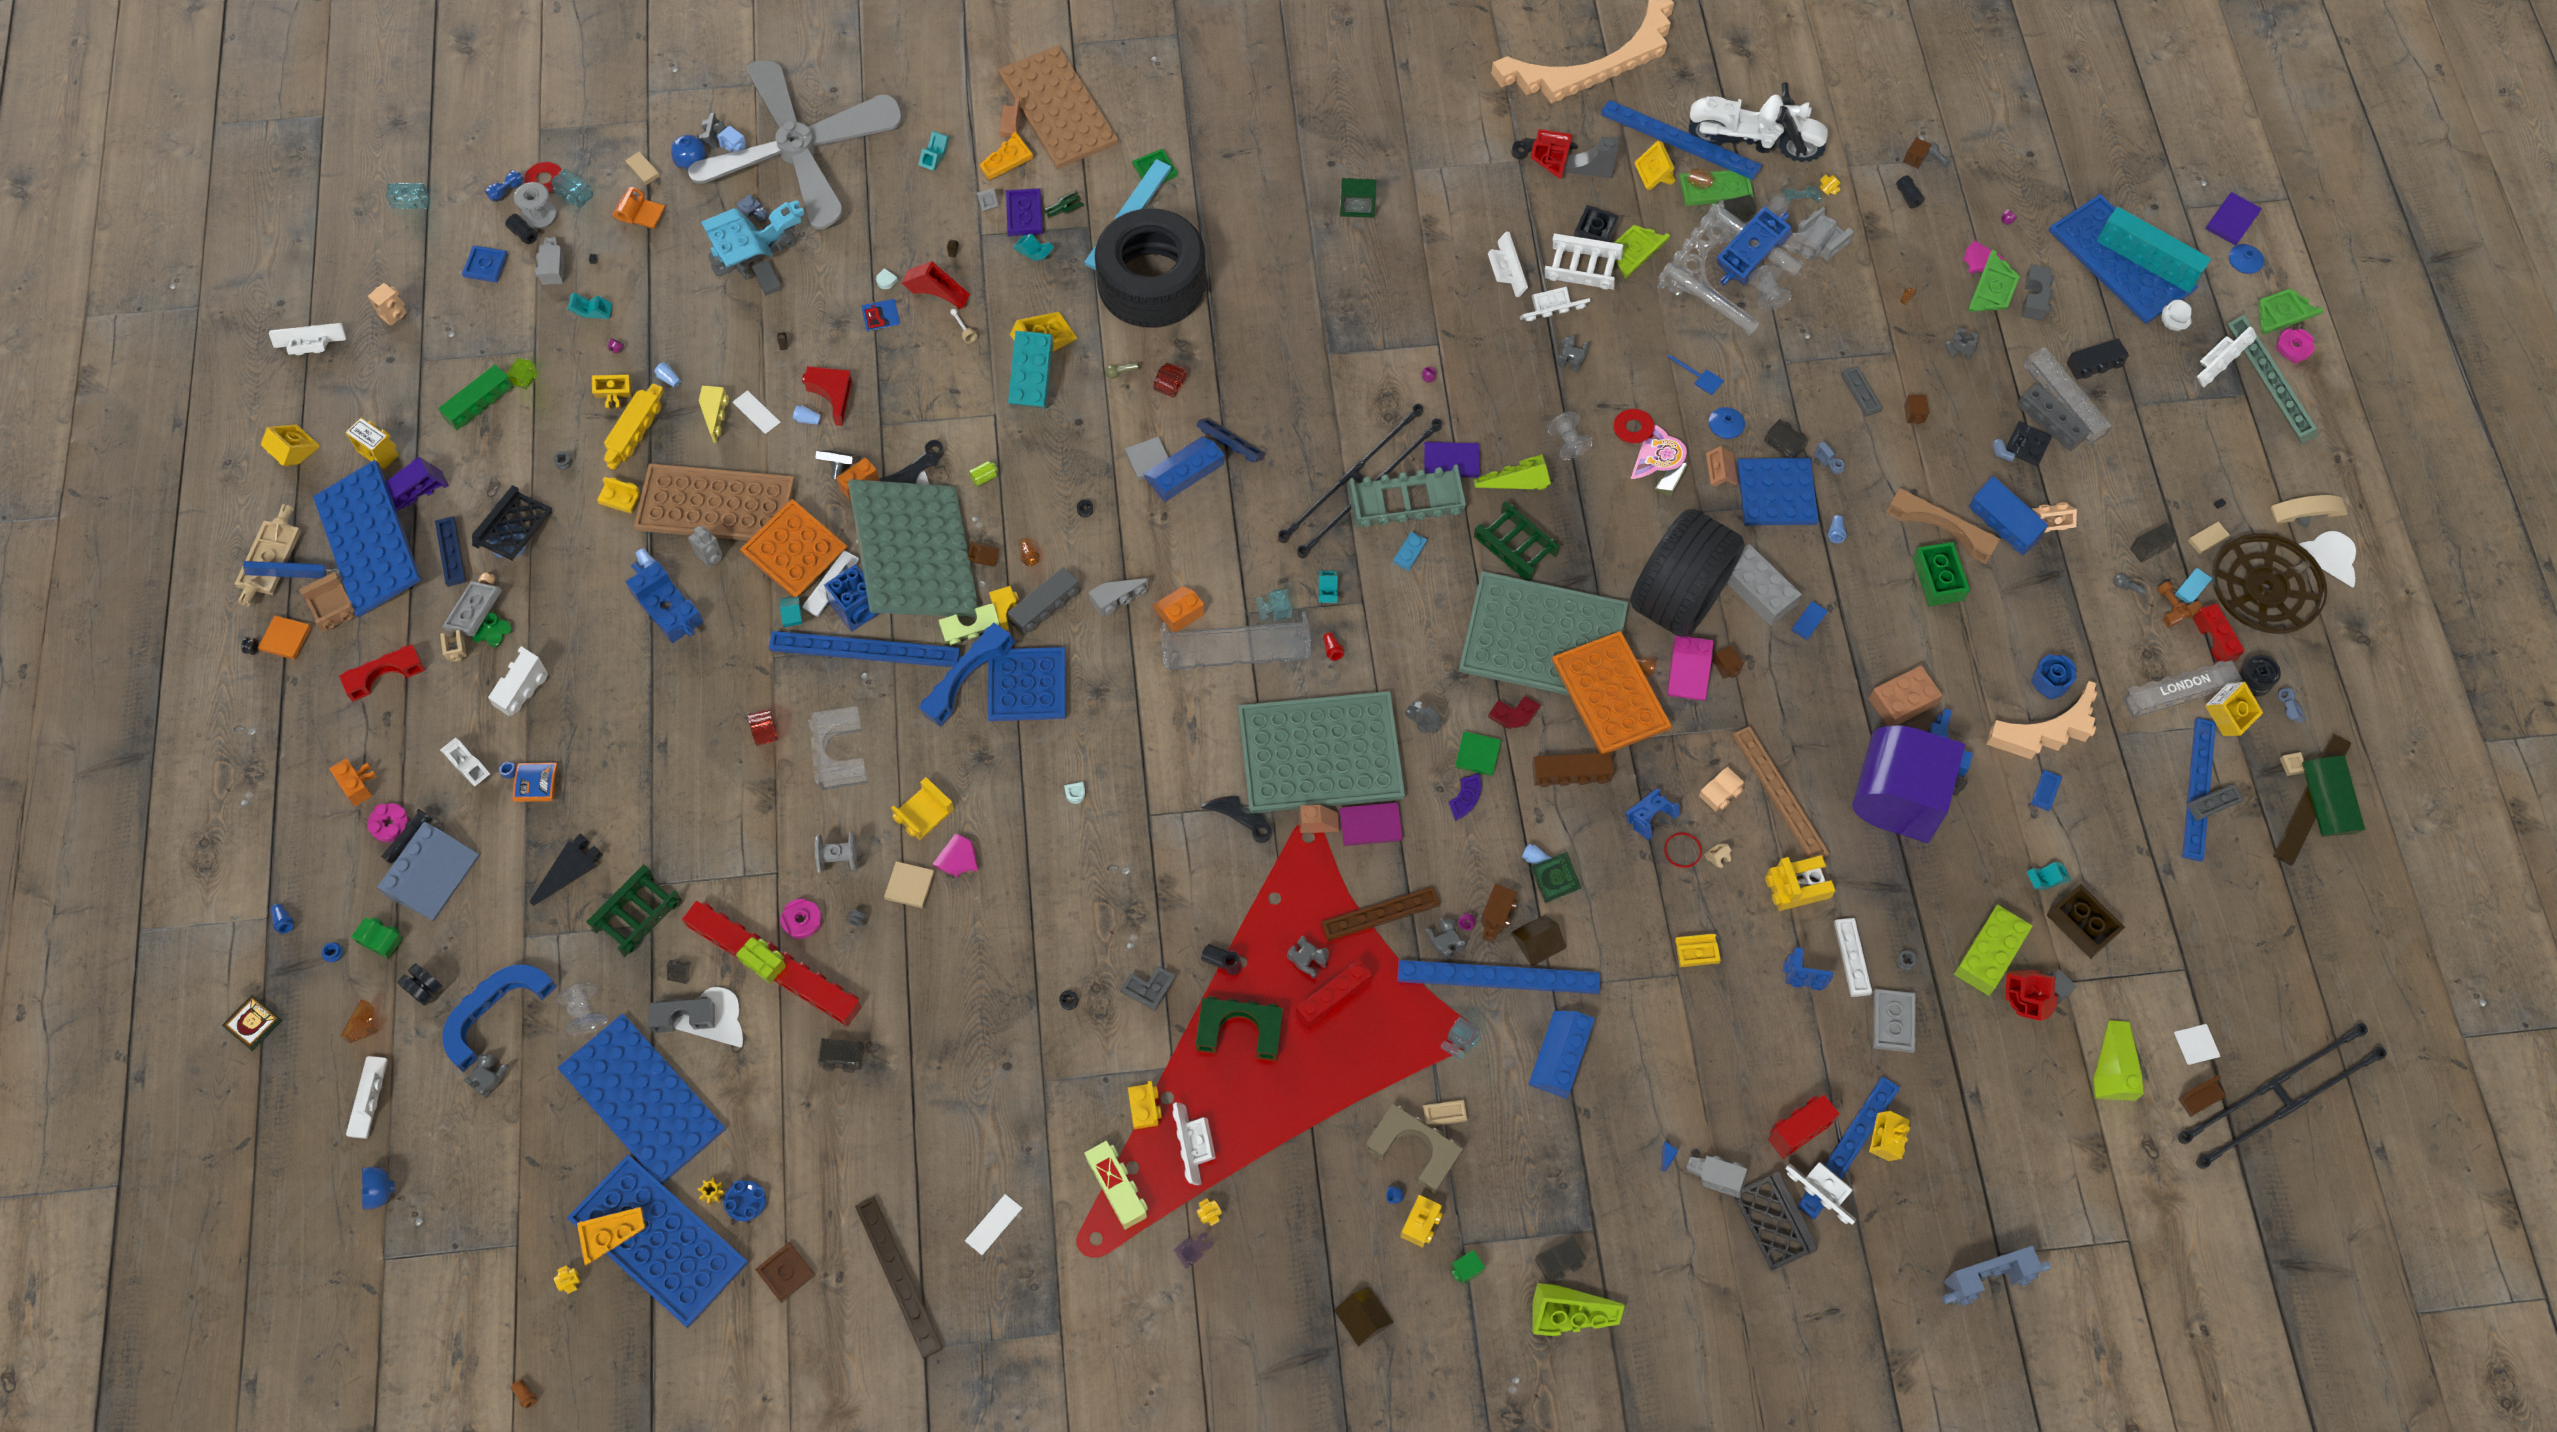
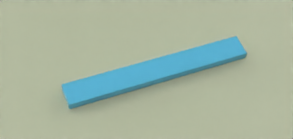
[1084,159,1171,270]

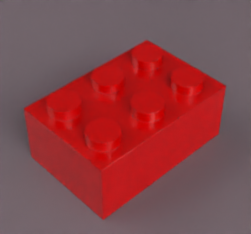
[1768,1094,1840,1160]

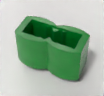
[351,917,402,959]

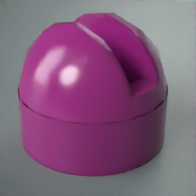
[2001,209,2017,225]
[608,338,624,353]
[1422,367,1436,383]
[1458,913,1476,931]

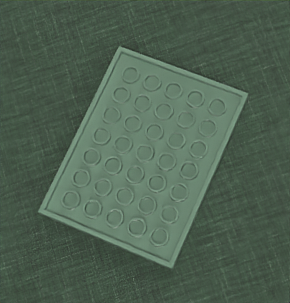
[848,479,979,617]
[1459,571,1628,696]
[1238,691,1405,813]

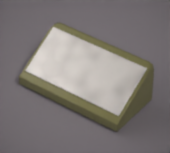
[1655,463,1688,498]

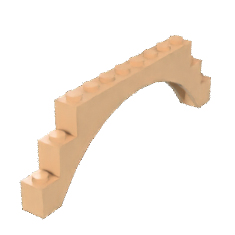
[1491,0,1674,103]

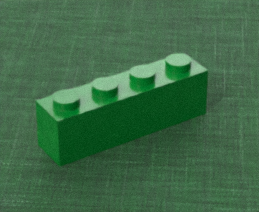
[438,364,513,431]

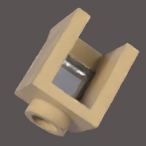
[440,630,467,662]

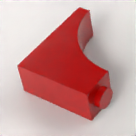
[901,261,970,309]
[802,366,853,426]

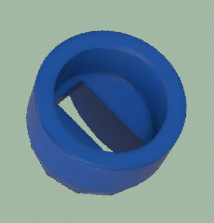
[499,762,517,779]
[1386,1187,1404,1204]

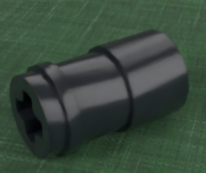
[1896,175,1925,209]
[505,214,538,244]

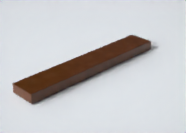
[1321,886,1440,942]

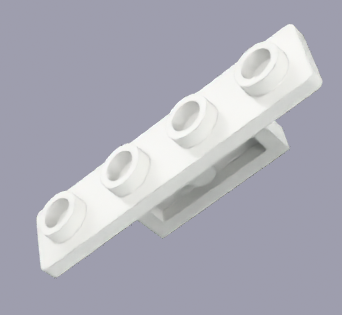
[1488,232,1528,297]
[1520,287,1591,322]
[269,323,346,355]
[2197,327,2257,387]
[802,551,859,617]
[346,1056,388,1139]
[1173,1102,1216,1186]
[1786,1162,1856,1225]

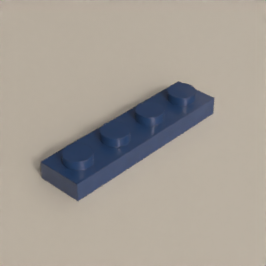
[1196,418,1266,462]
[435,516,466,587]

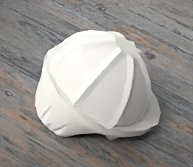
[2161,300,2191,331]

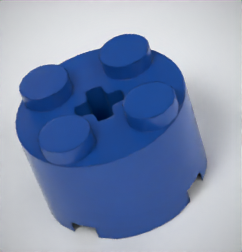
[2031,654,2077,699]

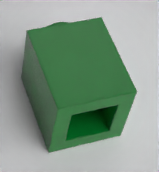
[1450,1250,1485,1286]

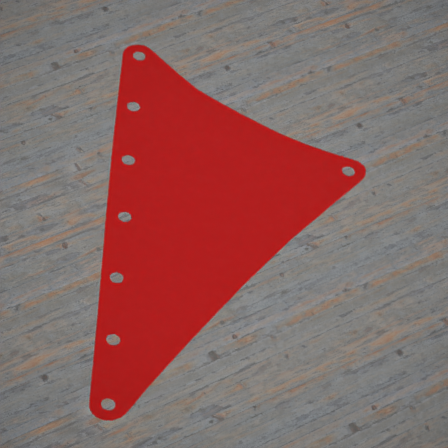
[1076,825,1476,1258]

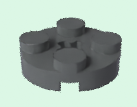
[1405,700,1442,733]

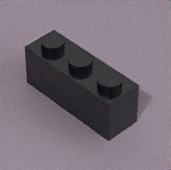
[2066,338,2129,380]

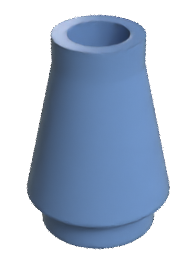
[1828,515,1847,543]

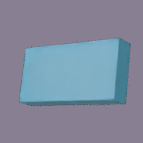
[2175,568,2212,605]

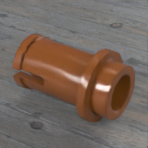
[511,1379,537,1409]

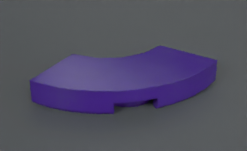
[1448,774,1481,821]

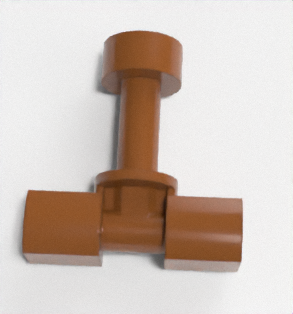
[2157,581,2203,628]

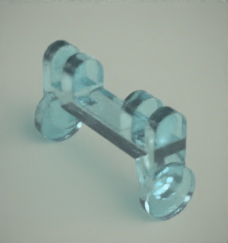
[1782,186,1821,206]

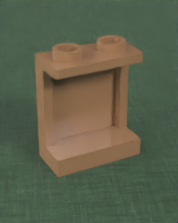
[299,572,356,632]

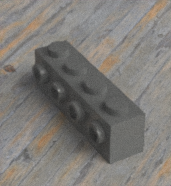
[2017,383,2091,452]

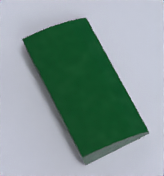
[2302,756,2365,837]

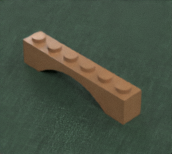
[1886,488,2000,564]

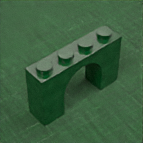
[1195,997,1283,1061]

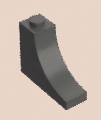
[1564,136,1619,178]

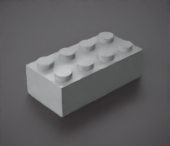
[1727,544,1802,626]

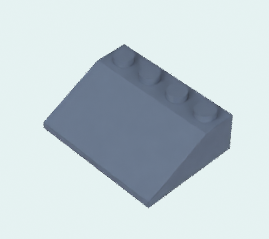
[377,822,480,921]

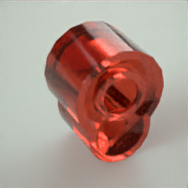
[1153,363,1187,398]
[748,708,778,746]

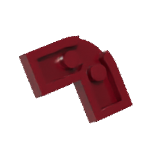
[1488,696,1541,730]

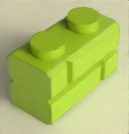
[736,937,786,984]

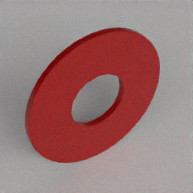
[524,162,564,193]
[1613,409,1654,444]

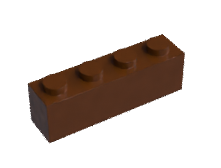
[1532,752,1614,787]

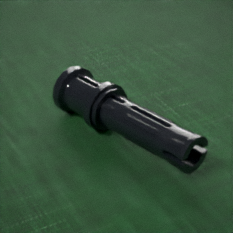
[381,808,433,864]

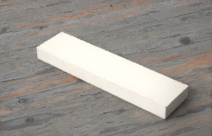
[1834,918,1872,997]

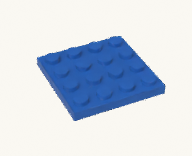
[1737,458,1819,526]
[988,647,1065,721]

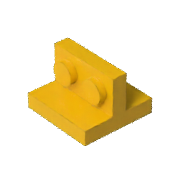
[1634,141,1676,190]

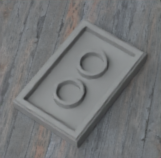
[442,581,502,637]
[1873,989,1916,1053]

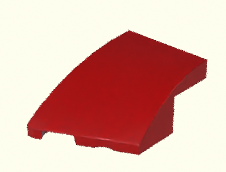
[1531,129,1572,179]

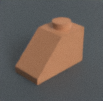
[1299,805,1339,833]

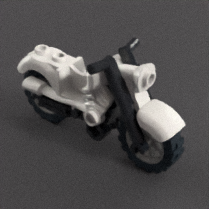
[1688,82,1828,162]

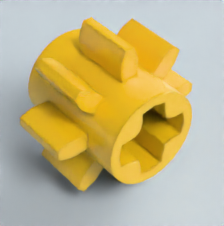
[1819,174,1841,195]
[697,1178,725,1206]
[1196,1198,1222,1226]
[554,1265,581,1294]

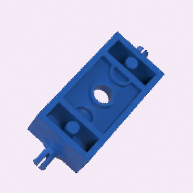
[1717,206,1792,286]
[625,561,704,643]

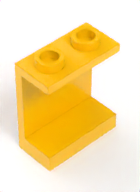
[891,777,954,840]

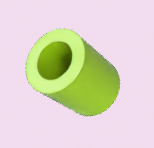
[968,461,998,487]

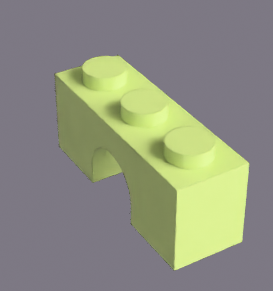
[939,603,1000,645]

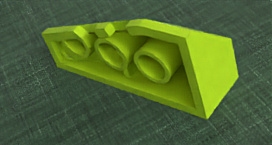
[1473,454,1551,490]
[2093,1020,2144,1101]
[1532,1283,1625,1336]

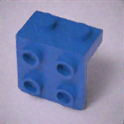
[1783,947,1834,990]

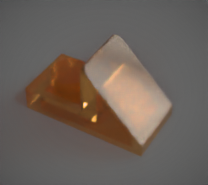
[341,999,378,1043]

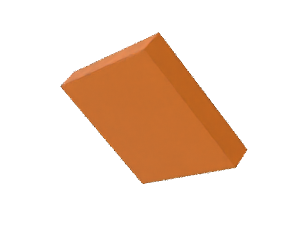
[258,615,311,660]

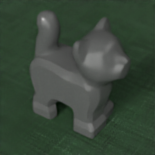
[1945,327,1979,360]
[1557,334,1590,372]
[1425,918,1466,960]
[1287,936,1329,978]
[464,1054,509,1098]

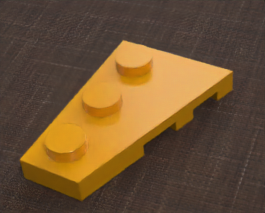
[980,131,1033,181]
[577,1207,646,1266]

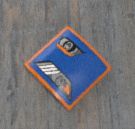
[512,763,558,802]

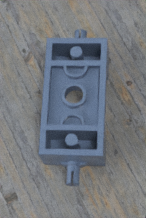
[1942,1246,2051,1306]

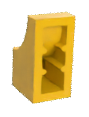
[989,586,1019,631]

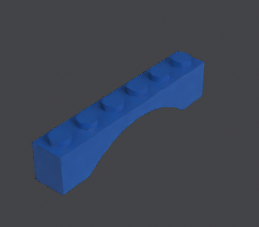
[918,622,1015,727]

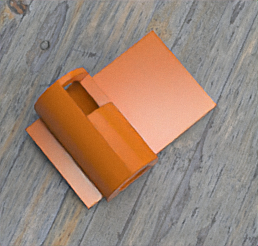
[612,187,666,229]

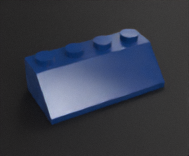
[1144,437,1224,502]
[1969,476,2048,555]
[1528,1011,1595,1099]

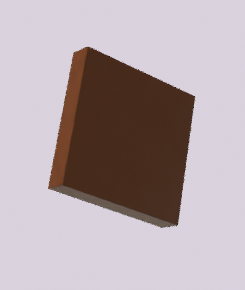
[755,1242,815,1303]

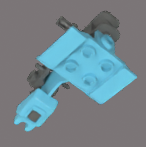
[701,200,805,280]

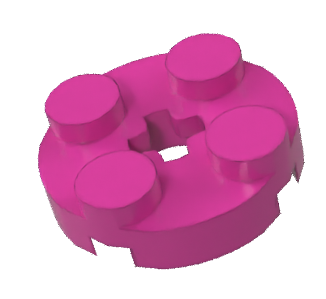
[2276,328,2315,363]
[368,803,410,842]
[780,899,822,940]

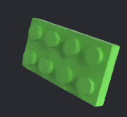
[1679,170,1754,206]

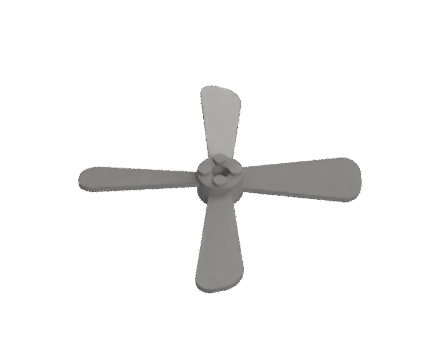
[688,60,901,230]

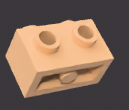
[368,283,407,326]
[2032,502,2077,533]

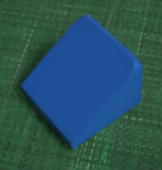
[1661,1142,1678,1172]

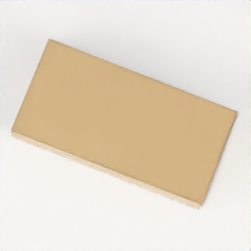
[625,152,660,185]
[2188,522,2230,555]
[1423,1100,1467,1127]

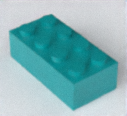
[1008,331,1054,409]

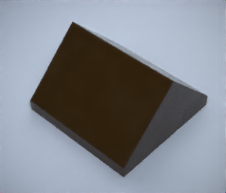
[1511,914,1566,966]
[1334,1287,1394,1347]

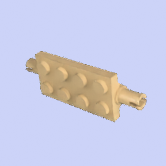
[235,504,301,606]

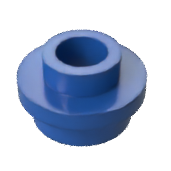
[322,943,343,962]

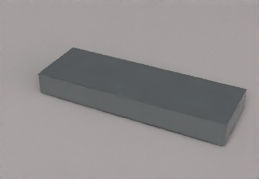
[1841,366,1883,417]
[2187,784,2244,822]

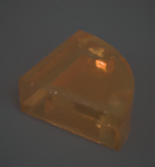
[1900,288,1916,305]

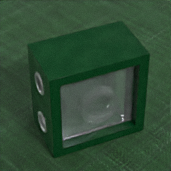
[1340,178,1377,218]

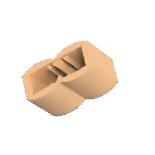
[1699,767,1745,812]

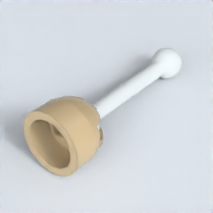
[950,309,977,344]

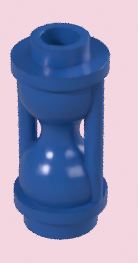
[485,170,524,202]

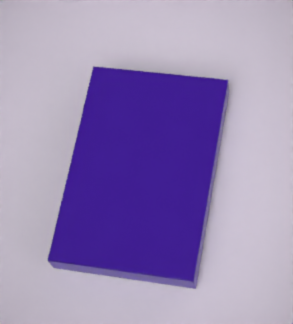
[1006,188,1043,236]
[2205,192,2262,246]
[1424,442,1479,478]

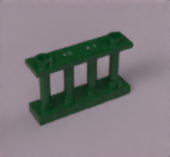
[1474,501,1560,581]
[586,864,682,957]

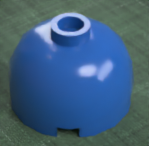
[671,135,707,170]
[362,1167,394,1210]

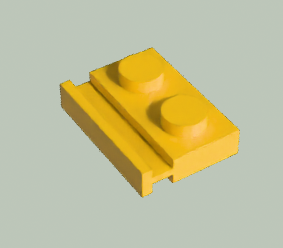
[1675,934,1721,967]

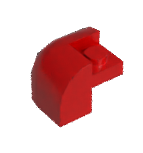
[2005,970,2058,1021]

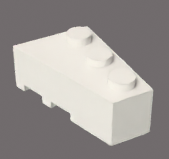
[488,646,549,717]

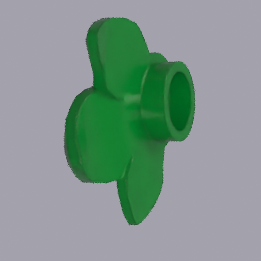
[473,613,511,647]

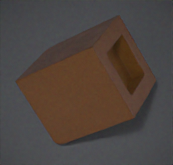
[968,541,999,566]

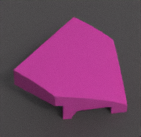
[1963,240,2004,274]
[933,834,979,878]

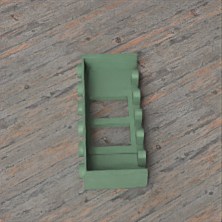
[1348,465,1466,527]

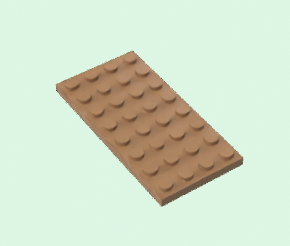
[998,45,1118,169]
[634,464,795,541]

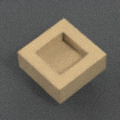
[2280,752,2305,776]

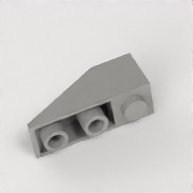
[1088,578,1148,617]

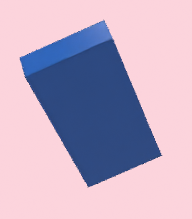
[1791,601,1828,641]
[2030,770,2062,812]

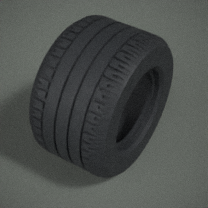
[1095,208,1206,328]
[1630,509,1745,637]

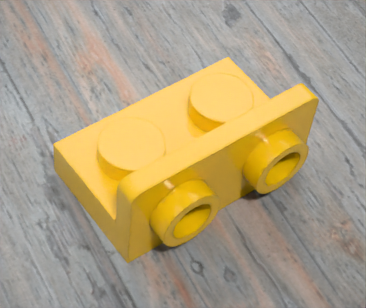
[597,477,641,514]
[1128,1080,1162,1129]

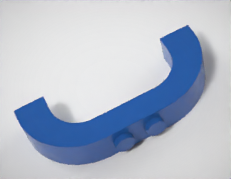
[442,965,557,1072]

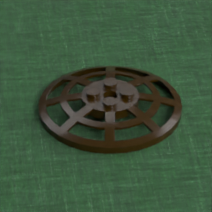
[2212,533,2327,634]

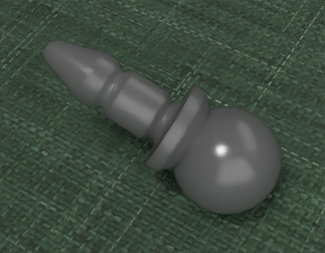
[2113,573,2146,594]

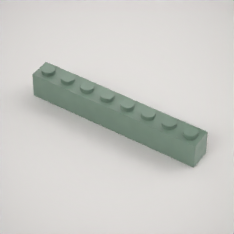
[2228,315,2319,445]

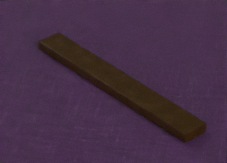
[2273,734,2351,866]
[855,1197,943,1359]

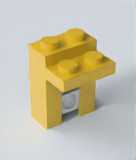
[1765,855,1835,911]

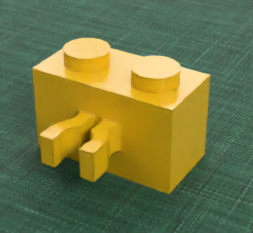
[592,375,632,409]
[1869,1111,1910,1161]
[1400,1195,1443,1248]

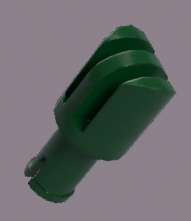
[1044,190,1084,218]

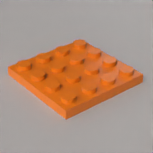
[740,499,848,597]

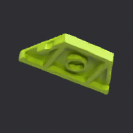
[1614,225,1670,279]

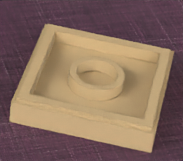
[884,861,935,909]

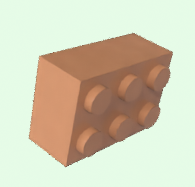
[1869,666,1943,726]

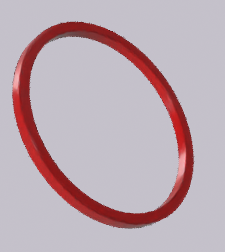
[1664,833,1702,868]

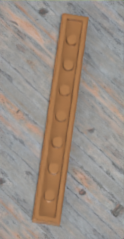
[1732,726,1830,859]

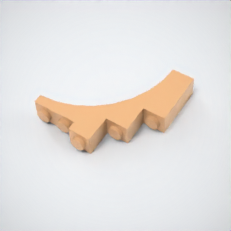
[1987,681,2097,759]

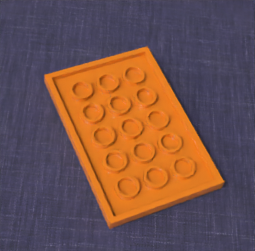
[1551,631,1671,754]

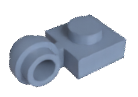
[736,194,768,222]
[1814,441,1845,474]
[2278,687,2306,723]

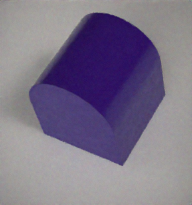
[1852,726,1965,844]

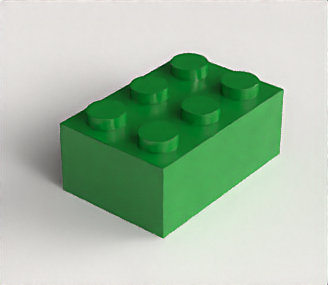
[1912,542,1970,607]

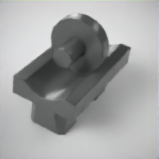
[699,113,727,149]

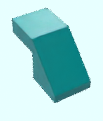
[918,131,950,171]
[1013,234,1054,261]
[567,292,613,319]
[1318,570,1338,603]
[780,596,803,627]
[2027,862,2072,890]

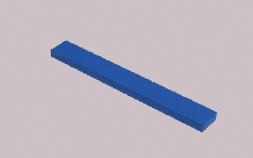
[2182,718,2216,862]
[1797,1076,1900,1220]

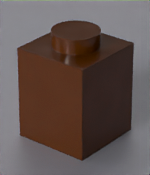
[1903,137,1932,169]
[1904,395,1929,424]
[1713,645,1743,679]

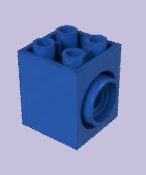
[824,564,880,632]

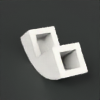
[440,738,490,786]

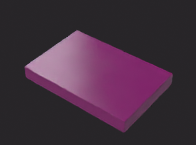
[1339,803,1402,846]

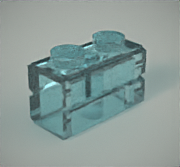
[551,169,594,208]
[386,183,429,209]

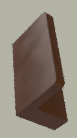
[2178,1075,2226,1117]

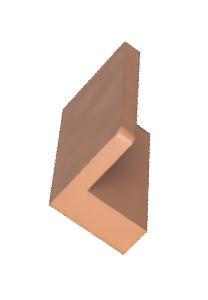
[1000,98,1021,137]
[1706,446,1738,487]

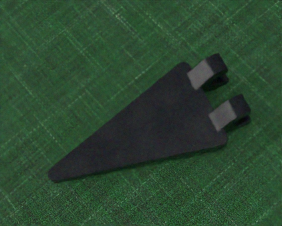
[530,834,603,905]

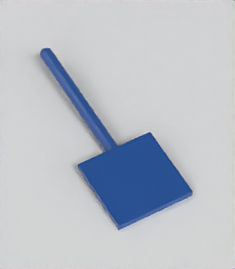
[1668,355,1724,395]

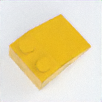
[1010,312,1077,352]

